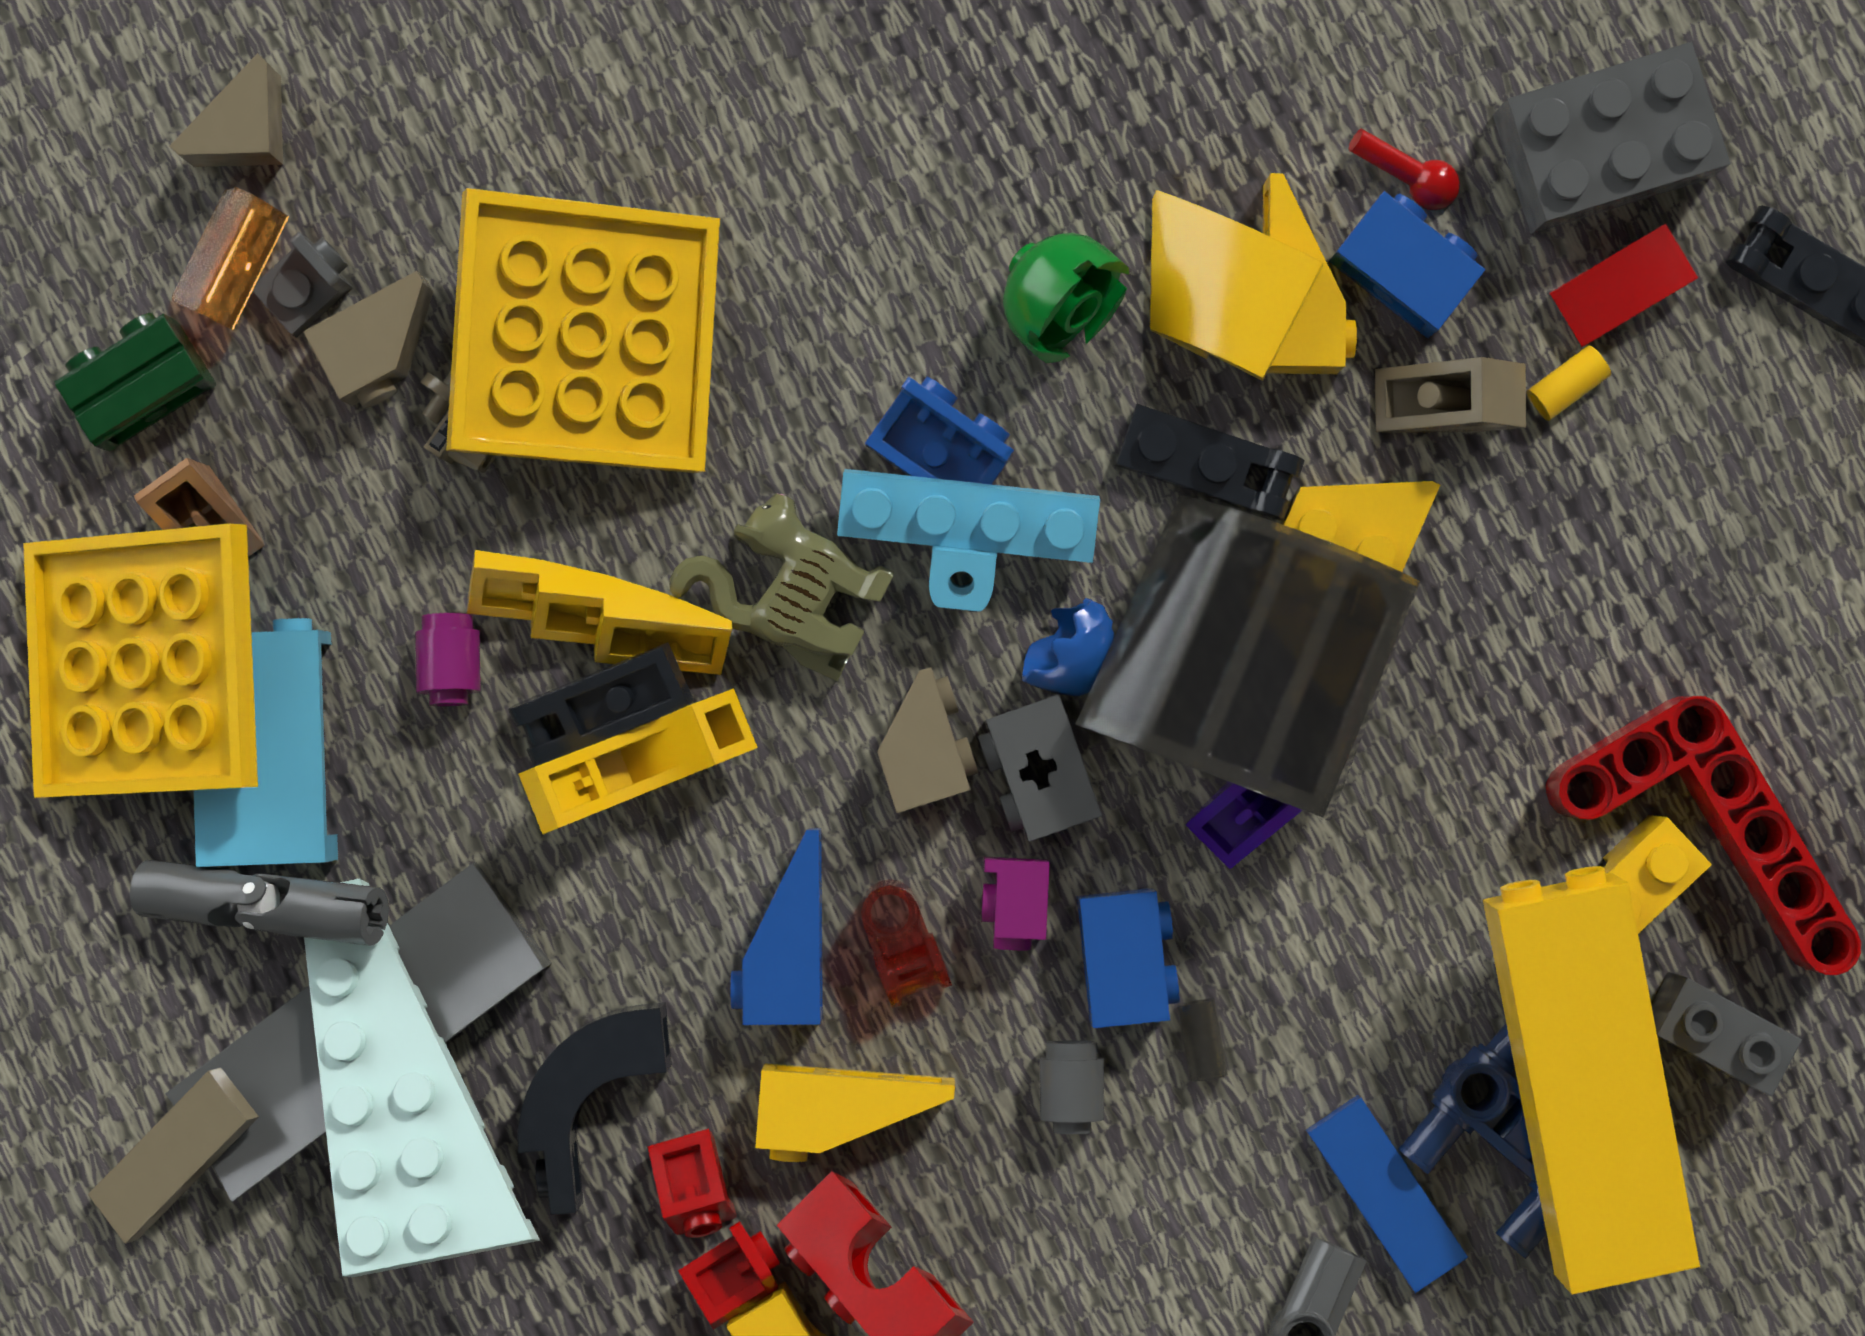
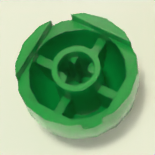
[1003,233,1129,363]

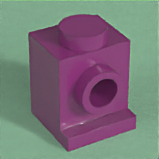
[981,857,1050,951]

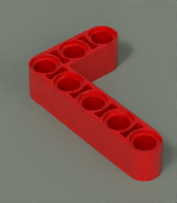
[1546,696,1861,975]

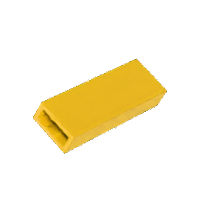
[1483,866,1700,1295]

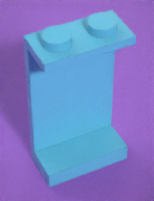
[194,618,338,867]

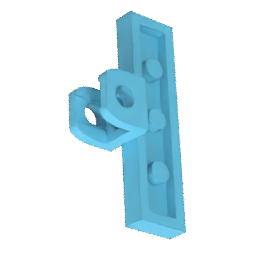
[837,469,1100,611]

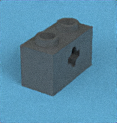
[978,694,1102,842]
[1651,972,1802,1097]

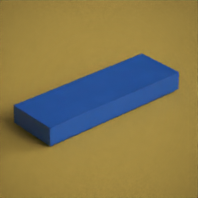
[1306,1095,1468,1293]

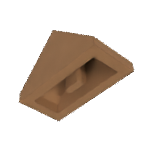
[134,458,265,557]

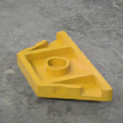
[1247,481,1441,709]

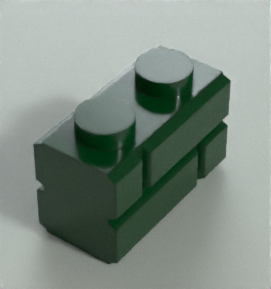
[54,313,217,452]

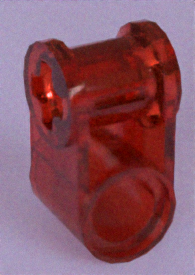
[861,879,953,1008]

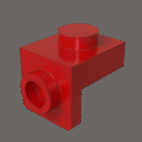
[678,1221,780,1330]

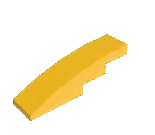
[467,550,732,675]

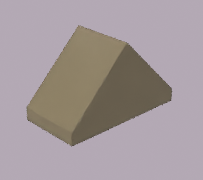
[169,53,283,167]

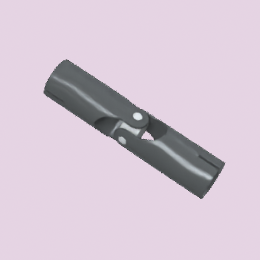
[130,860,389,946]

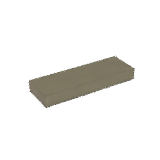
[88,1067,259,1244]

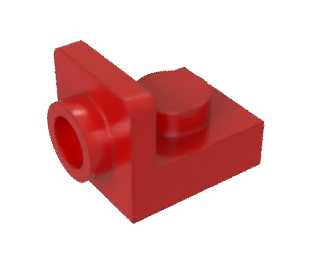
[647,1128,737,1238]

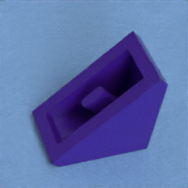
[1185,755,1310,869]

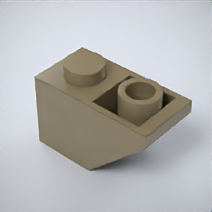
[877,667,978,813]

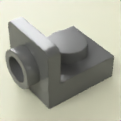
[249,232,353,338]

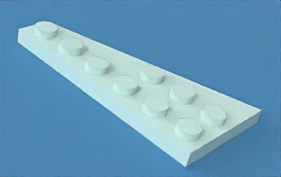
[304,879,540,1277]

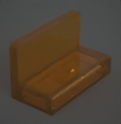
[172,187,289,330]

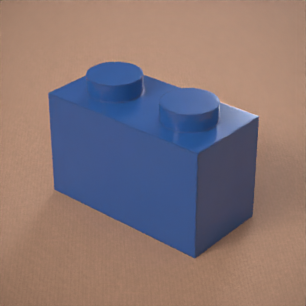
[1328,191,1486,338]
[1077,888,1180,1028]

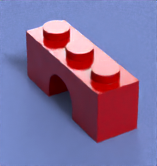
[776,1171,974,1336]

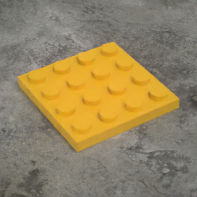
[446,188,720,473]
[23,523,258,798]

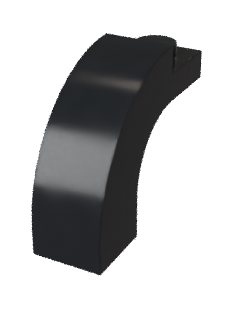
[518,1002,672,1215]

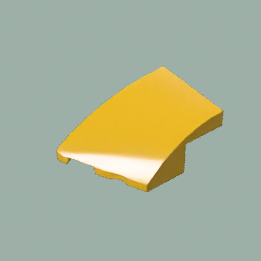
[1150,190,1323,381]

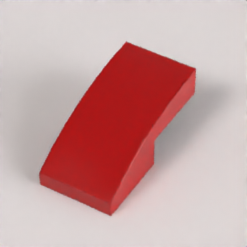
[1550,224,1699,347]

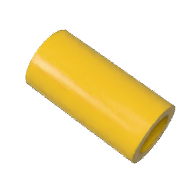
[1526,345,1611,421]

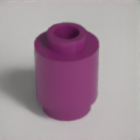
[415,613,481,707]

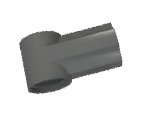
[1269,1236,1367,1336]

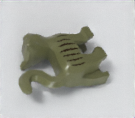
[669,493,894,682]

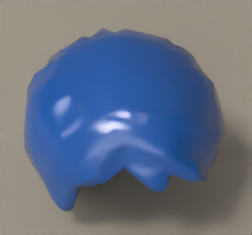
[1022,598,1115,696]

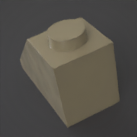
[303,271,433,408]
[1375,357,1526,433]

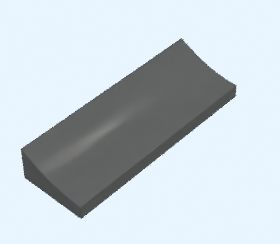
[165,862,552,1202]

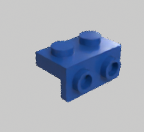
[865,376,1014,485]

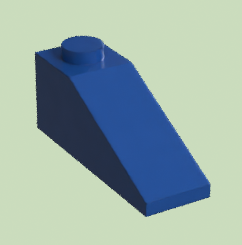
[731,828,823,1025]

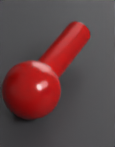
[1348,128,1460,210]

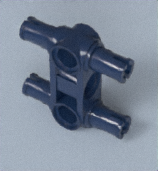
[1398,1024,1547,1259]

